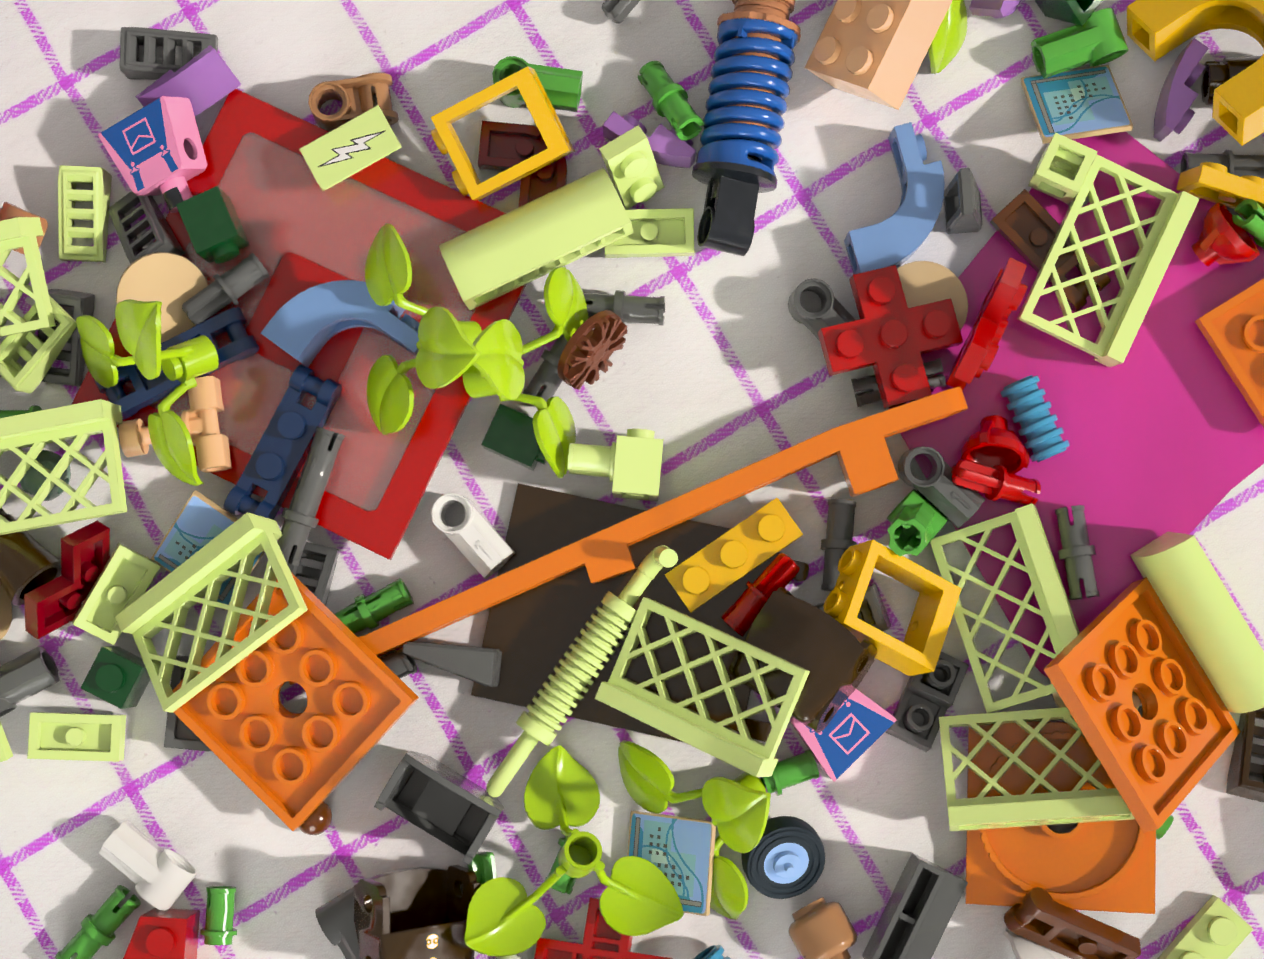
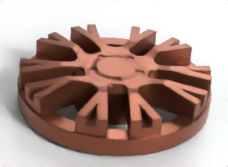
[558,310,627,390]

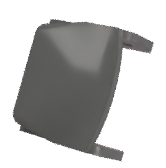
[374,751,504,865]

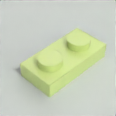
[599,125,664,210]
[605,208,695,258]
[72,543,161,645]
[27,712,126,762]
[1157,895,1253,959]

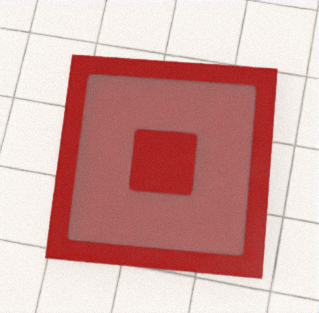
[71,89,527,560]

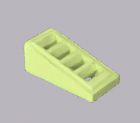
[58,165,112,263]
[0,295,77,394]

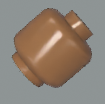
[788,897,858,959]

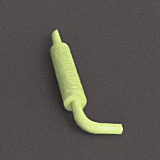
[486,545,678,798]

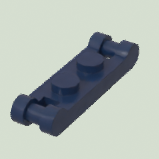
[94,307,260,420]
[223,364,342,520]

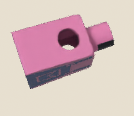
[98,96,207,213]
[790,689,897,782]

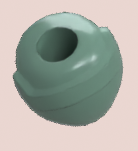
[20,450,71,501]

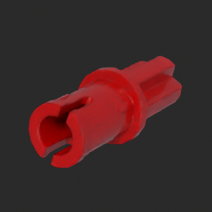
[951,459,1041,506]
[721,553,800,637]

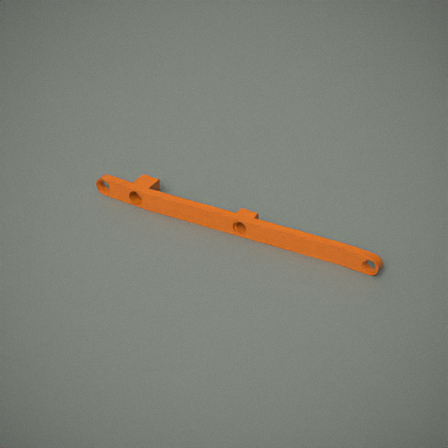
[289,387,968,685]

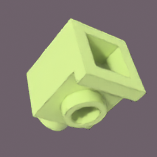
[1028,132,1098,204]

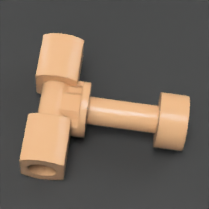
[118,376,232,473]

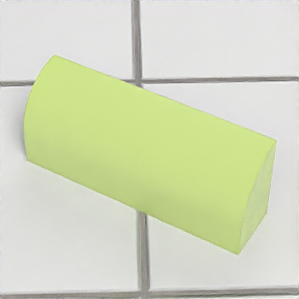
[439,168,634,310]
[1130,531,1264,713]

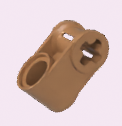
[308,73,399,132]

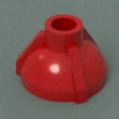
[1191,203,1260,267]
[961,415,1029,474]

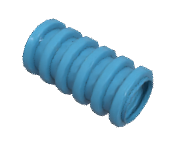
[1000,375,1070,463]

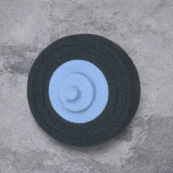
[741,816,825,899]

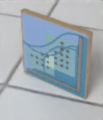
[1021,65,1133,144]
[151,490,265,610]
[627,811,716,916]

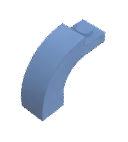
[844,122,945,275]
[261,280,419,367]

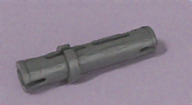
[277,426,345,566]

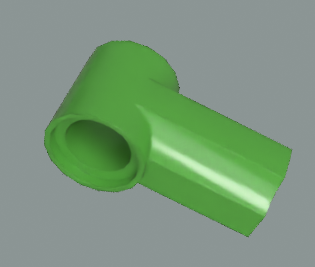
[1031,8,1129,79]
[492,56,583,112]
[887,489,948,557]

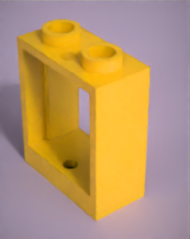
[431,66,575,200]
[823,540,961,676]

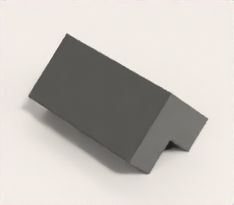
[862,853,968,959]

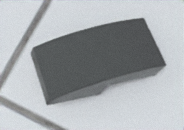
[885,651,969,752]

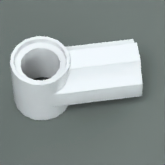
[431,493,515,579]
[99,820,197,911]

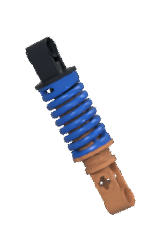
[692,0,801,256]

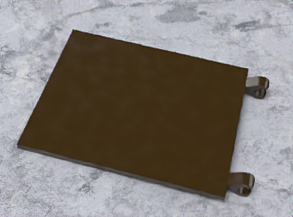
[471,483,809,742]

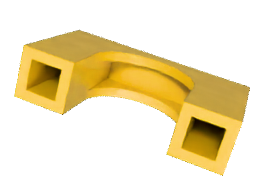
[1127,0,1264,146]

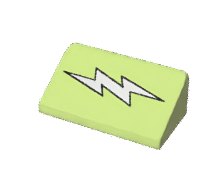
[299,105,402,191]

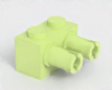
[568,429,664,501]

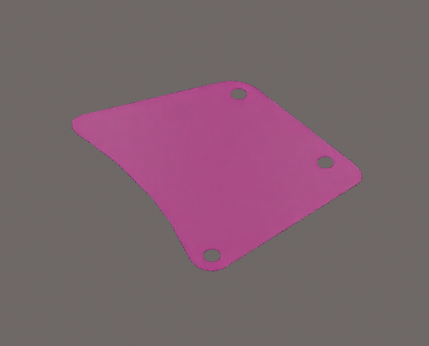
[888,131,1264,678]

